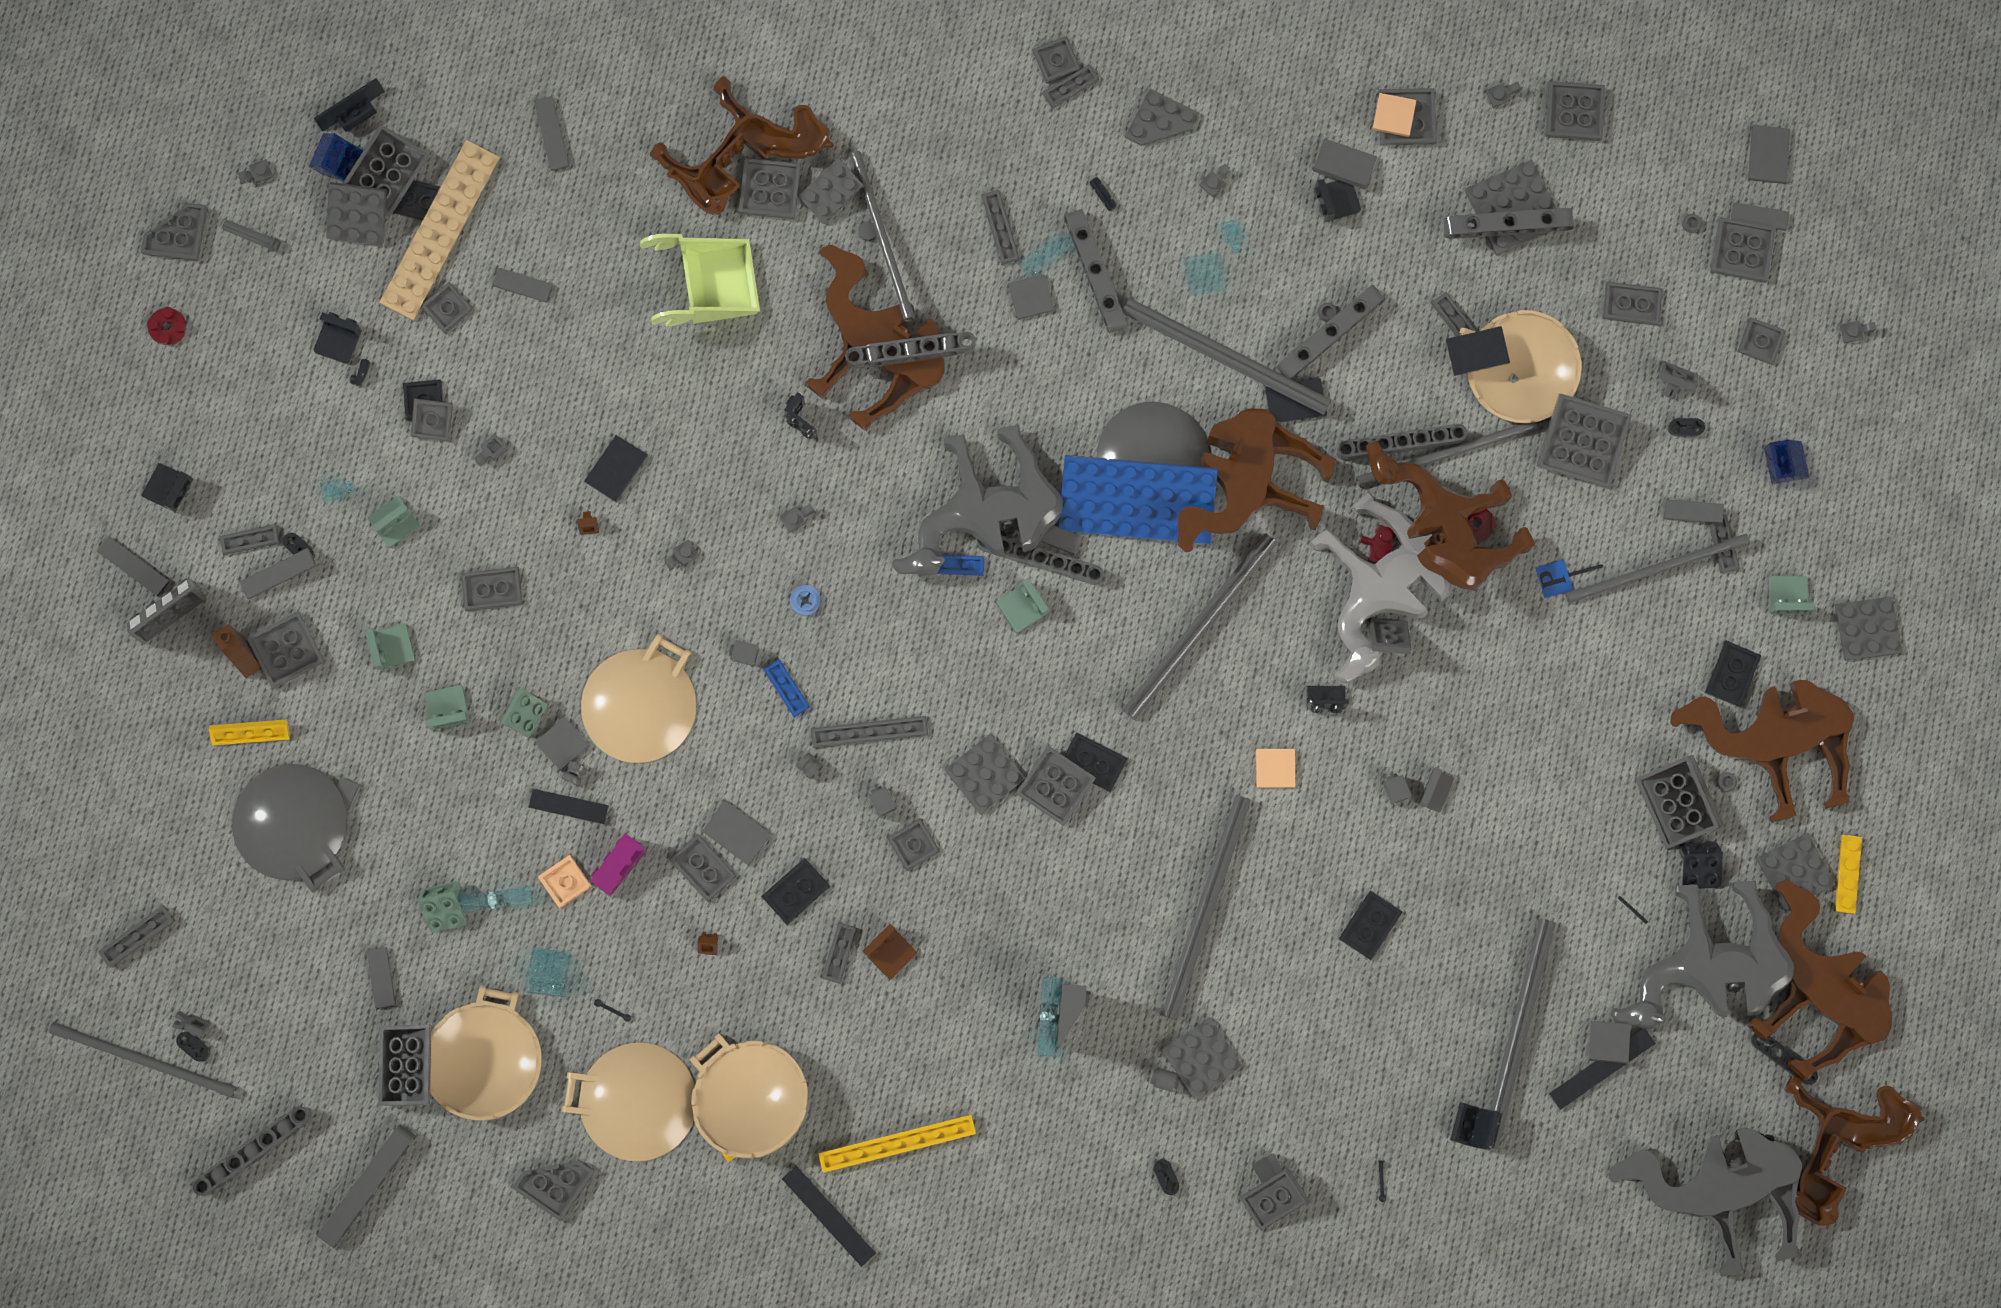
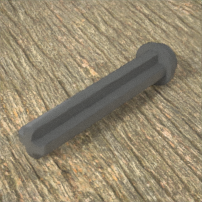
[222,220,281,252]

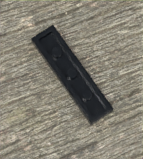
[528,789,609,824]

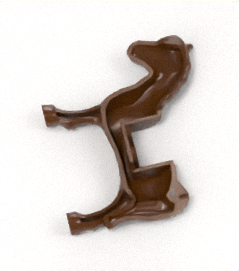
[650,76,834,215]
[1768,1073,1925,1226]

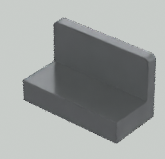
[1419,767,1454,813]
[1252,1153,1283,1183]

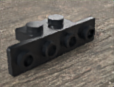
[314,78,385,132]

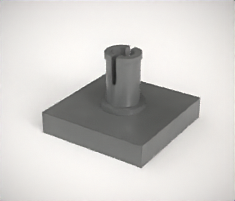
[1659,361,1698,399]

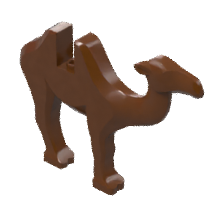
[805,245,945,432]
[1177,408,1336,553]
[1366,440,1535,590]
[1670,680,1854,823]
[1746,880,1892,1080]

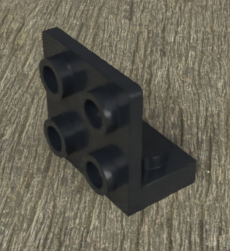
[141,463,193,513]
[1306,686,1349,713]

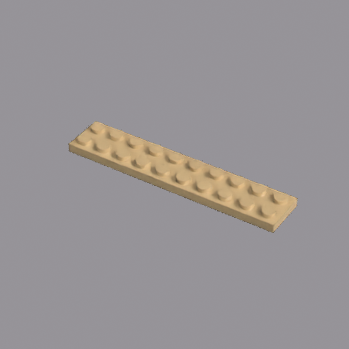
[379,140,500,321]

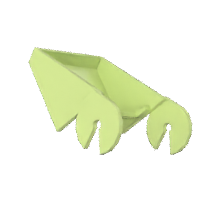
[640,234,760,326]

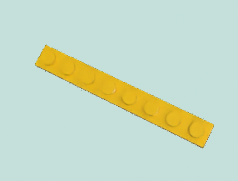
[818,1115,976,1173]

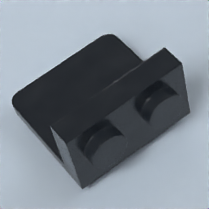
[1314,179,1361,222]
[313,312,362,364]
[784,392,818,440]
[1679,841,1723,889]
[1450,1102,1500,1150]

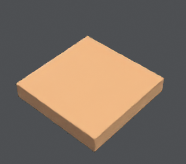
[1372,93,1416,137]
[1256,749,1295,788]
[538,855,592,909]

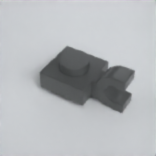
[1486,81,1521,108]
[237,159,273,184]
[1199,164,1230,197]
[1840,321,1876,344]
[474,433,508,467]
[780,504,815,533]
[665,539,699,569]
[172,1011,211,1037]

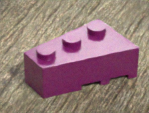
[590,833,647,896]

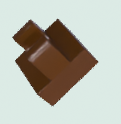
[577,511,599,535]
[698,932,718,956]

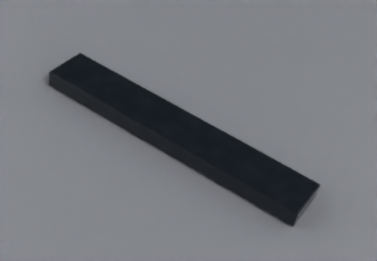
[1548,1029,1656,1110]
[782,1166,876,1267]

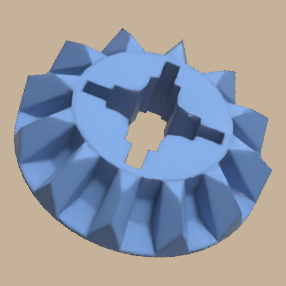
[790,585,821,616]

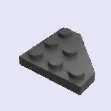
[1125,89,1200,146]
[141,203,207,261]
[512,1160,595,1221]

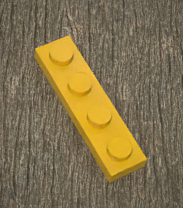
[209,719,290,745]
[1835,835,1862,914]

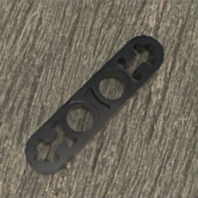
[1751,1033,1818,1085]

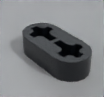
[1668,418,1705,437]
[283,533,315,558]
[176,1032,210,1062]
[1153,1159,1180,1195]

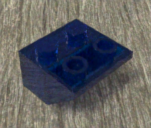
[309,133,364,182]
[1764,440,1810,484]

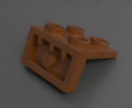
[862,924,917,980]

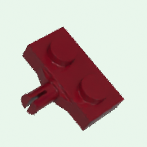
[1359,524,1396,564]

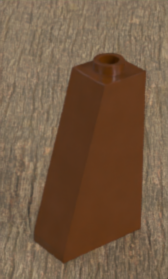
[212,624,262,678]

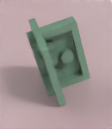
[368,496,420,548]
[500,689,547,738]

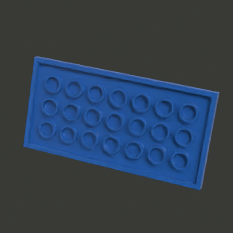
[1059,455,1218,544]

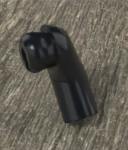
[350,359,370,386]

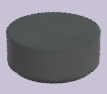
[1682,214,1702,233]
[858,222,877,241]
[1318,303,1337,322]
[1716,772,1737,792]

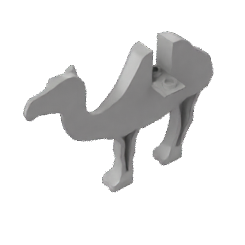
[1311,492,1451,683]

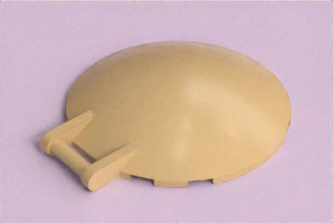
[1449,310,1582,423]
[581,633,696,763]
[430,985,542,1121]
[689,1033,808,1158]
[561,1043,695,1161]

